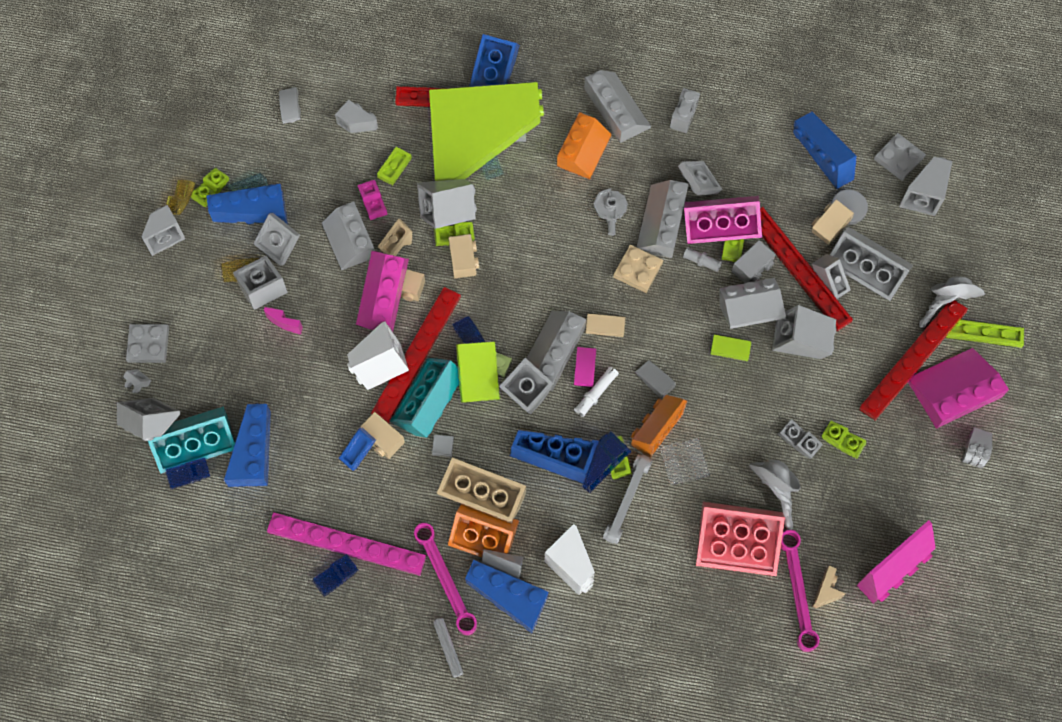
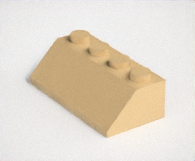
[437,458,526,523]

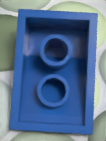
[469,34,520,87]

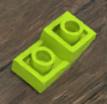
[191,168,229,207]
[822,421,866,459]

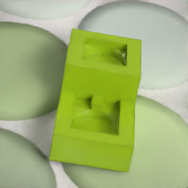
[434,222,475,246]

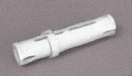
[574,367,618,417]

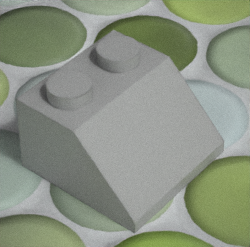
[142,205,185,256]
[233,256,288,310]
[499,358,554,414]

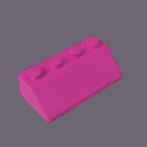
[684,196,762,244]
[356,251,409,332]

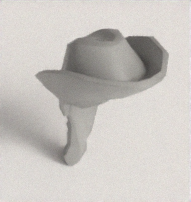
[919,276,985,328]
[749,459,801,530]

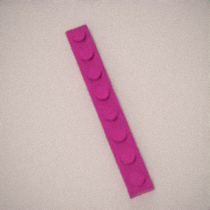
[267,512,426,576]

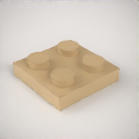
[613,245,663,293]

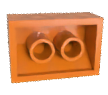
[557,112,611,179]
[631,395,687,458]
[448,504,519,557]

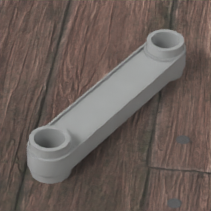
[603,454,653,545]

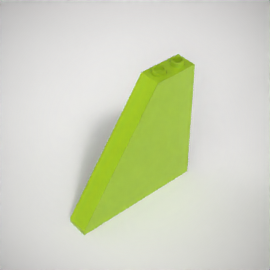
[429,82,544,181]

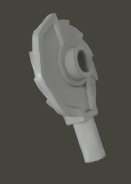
[594,188,628,236]

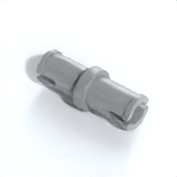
[683,247,722,272]

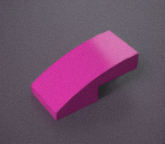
[357,180,388,220]
[264,307,303,334]
[574,347,596,387]

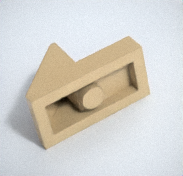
[378,219,412,256]
[812,566,845,608]

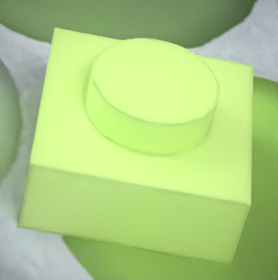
[496,352,512,378]

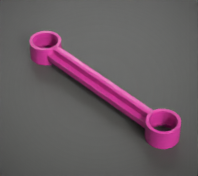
[414,523,477,635]
[781,530,820,652]

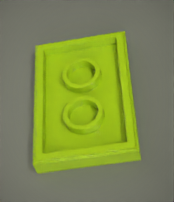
[456,342,500,403]

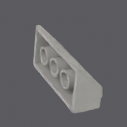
[584,70,651,143]
[637,180,688,258]
[830,227,913,301]
[526,311,586,391]

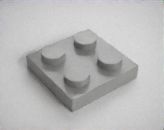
[874,133,926,181]
[678,161,723,195]
[253,213,300,266]
[126,324,169,363]

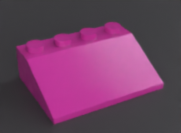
[908,348,1009,429]
[856,520,936,604]

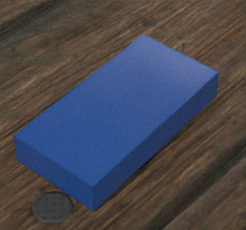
[339,428,376,471]

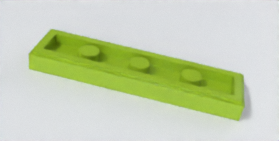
[946,320,1024,348]

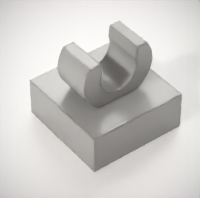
[123,369,152,393]

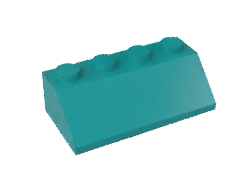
[390,358,459,438]
[148,406,235,474]

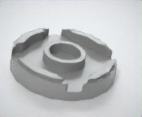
[831,190,868,225]

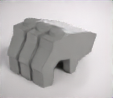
[962,427,992,469]

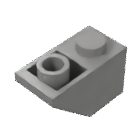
[335,100,378,133]

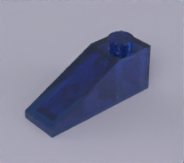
[583,431,631,493]

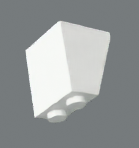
[347,321,409,390]
[544,524,595,595]

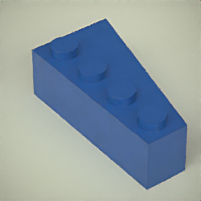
[793,112,857,189]
[207,184,288,224]
[224,404,271,487]
[510,430,599,484]
[465,560,549,634]

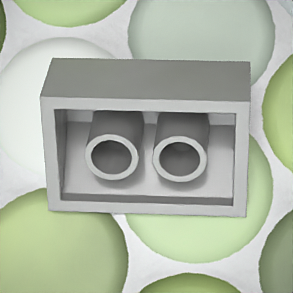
[322,202,375,271]
[719,278,786,329]
[117,398,180,441]

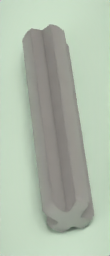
[433,618,463,678]

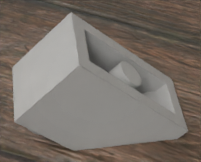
[812,254,851,299]

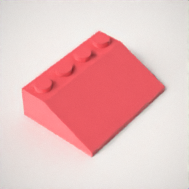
[696,502,785,576]

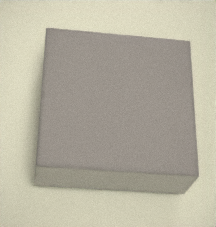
[432,435,454,457]

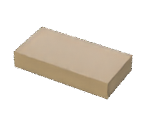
[586,314,625,337]

